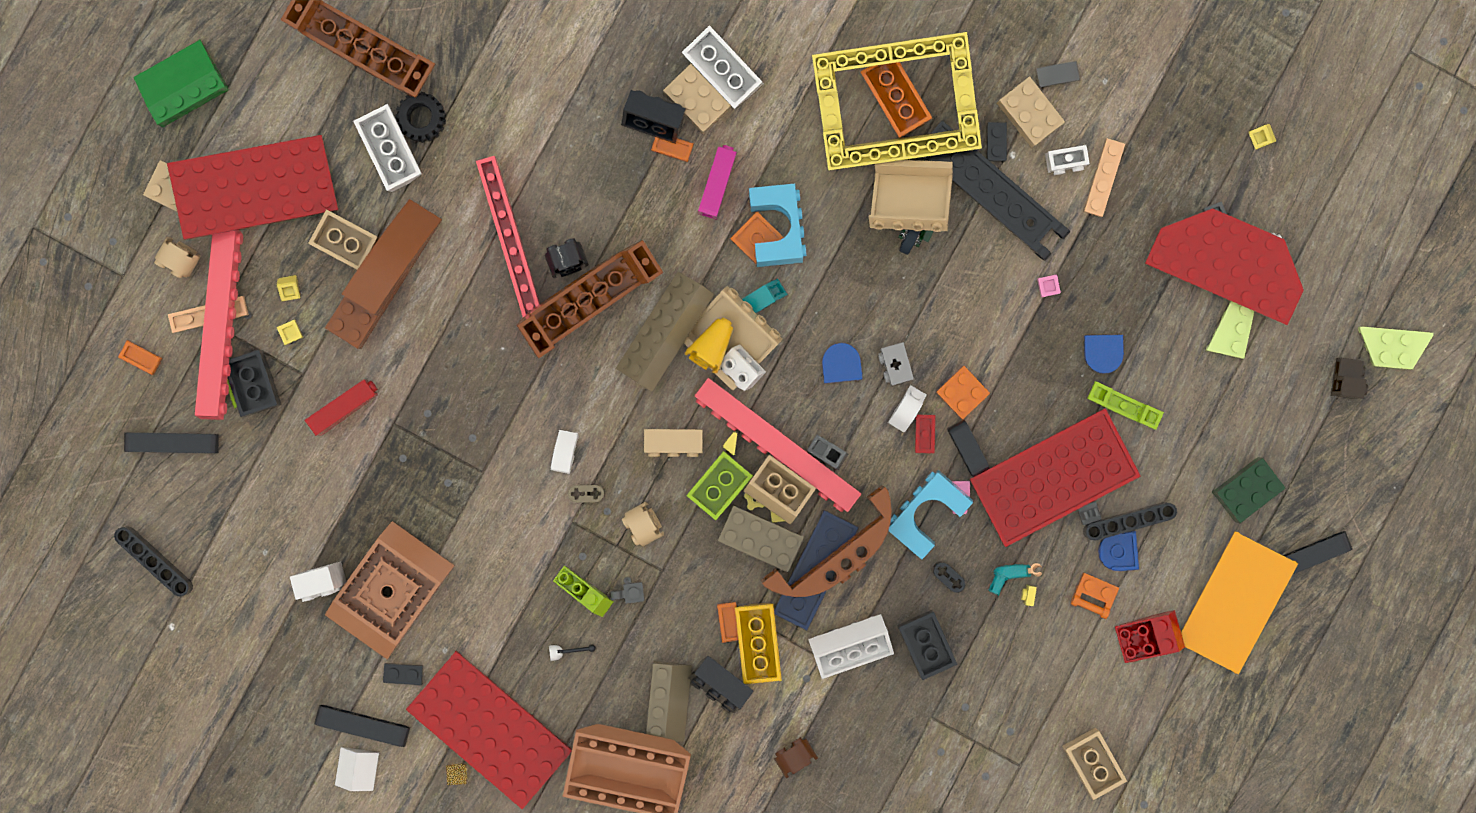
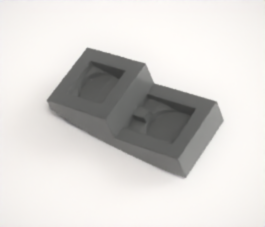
[1037,61,1080,88]

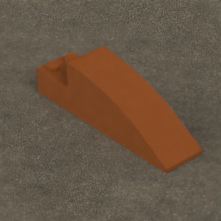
[325,199,442,349]

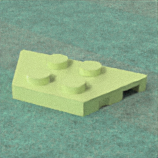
[1358,326,1433,369]

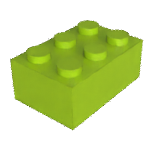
[686,451,753,520]

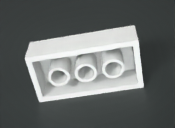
[290,561,346,602]

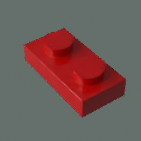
[915,415,935,453]

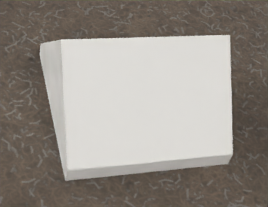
[335,747,379,791]

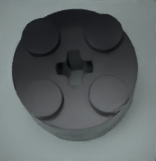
[544,238,589,278]

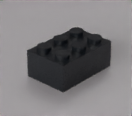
[621,90,686,144]
[228,350,282,417]
[897,610,958,680]
[688,656,754,713]

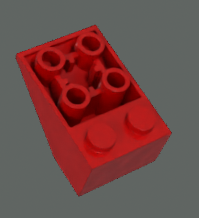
[1115,610,1185,663]

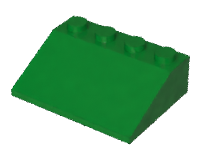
[133,40,229,128]

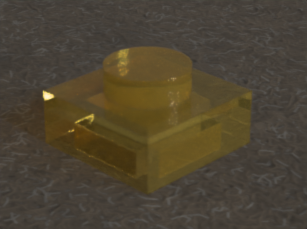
[446,764,467,785]

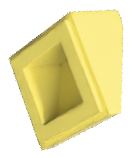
[1249,124,1276,150]
[277,275,301,301]
[723,432,737,455]

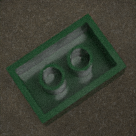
[1212,457,1286,523]

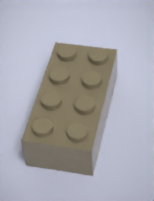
[718,505,804,572]

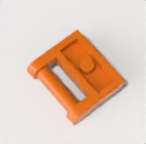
[1070,572,1119,619]

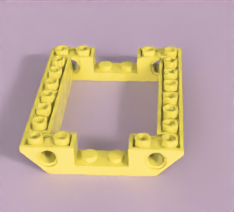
[812,32,982,170]

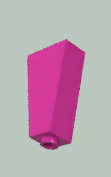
[698,145,737,220]

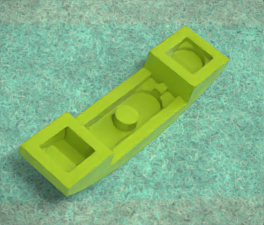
[1087,381,1164,430]

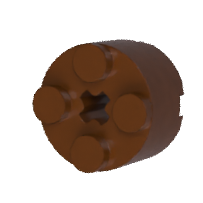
[774,737,818,778]

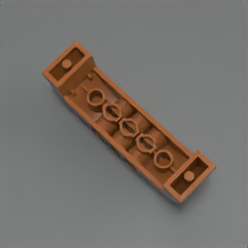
[280,0,436,98]
[516,240,663,358]
[761,485,892,597]

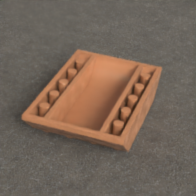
[563,724,691,813]

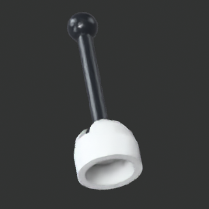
[549,644,596,661]

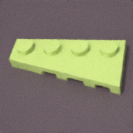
[1205,301,1254,359]

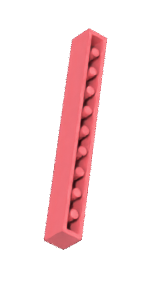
[476,156,540,317]
[195,230,243,420]
[695,378,861,512]

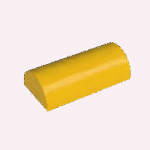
[735,603,782,684]

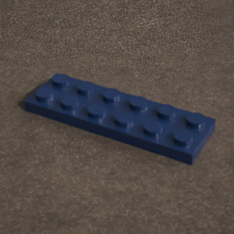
[774,510,859,630]

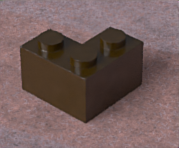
[1330,357,1368,399]

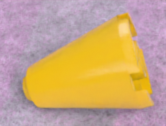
[685,318,733,373]

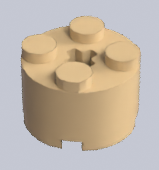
[154,237,201,278]
[622,502,664,547]

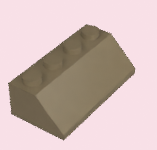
[646,661,692,742]

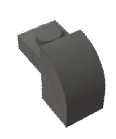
[807,435,848,470]

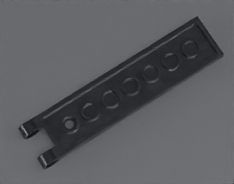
[925,121,1070,261]

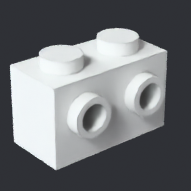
[1045,145,1090,175]
[721,345,766,391]

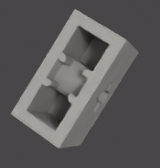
[878,342,914,386]

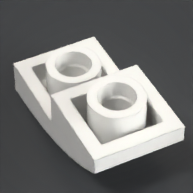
[551,430,579,474]

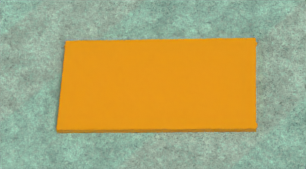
[1181,531,1298,674]

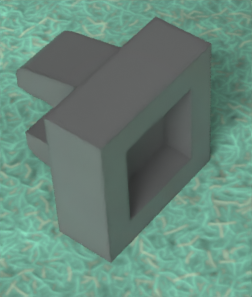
[1077,501,1102,525]

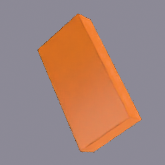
[651,137,694,162]
[118,340,162,375]
[717,602,738,643]

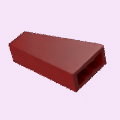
[304,379,378,436]

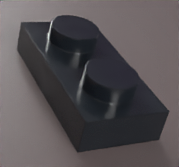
[987,122,1007,162]
[383,663,423,685]

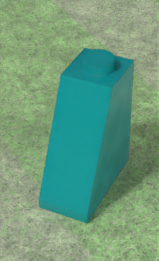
[742,279,788,314]

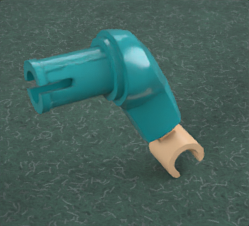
[988,563,1042,596]

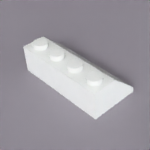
[682,25,764,109]
[353,104,422,192]
[808,614,894,679]

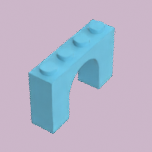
[749,184,806,267]
[888,470,973,559]

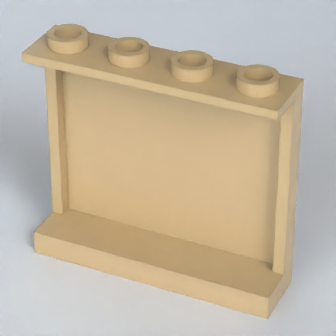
[869,160,953,232]
[684,286,783,390]

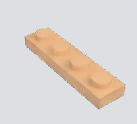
[1083,138,1125,217]
[168,296,249,333]

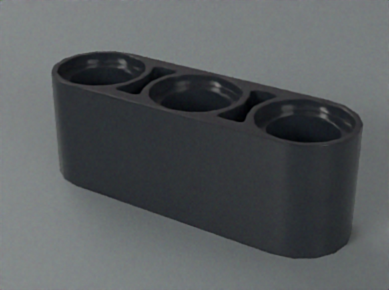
[947,420,990,477]

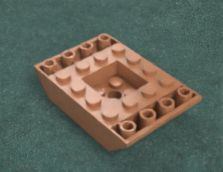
[325,521,455,660]

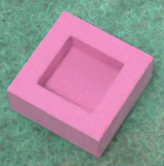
[1037,275,1061,297]

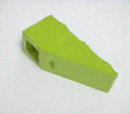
[553,566,614,617]

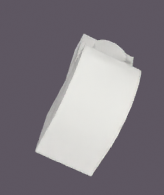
[888,385,926,432]

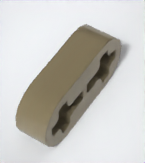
[568,485,605,503]

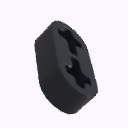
[933,562,965,593]

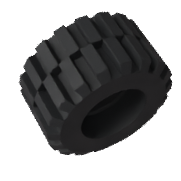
[395,92,446,143]

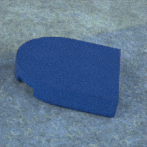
[1084,335,1124,373]
[822,343,862,383]
[1098,531,1139,571]

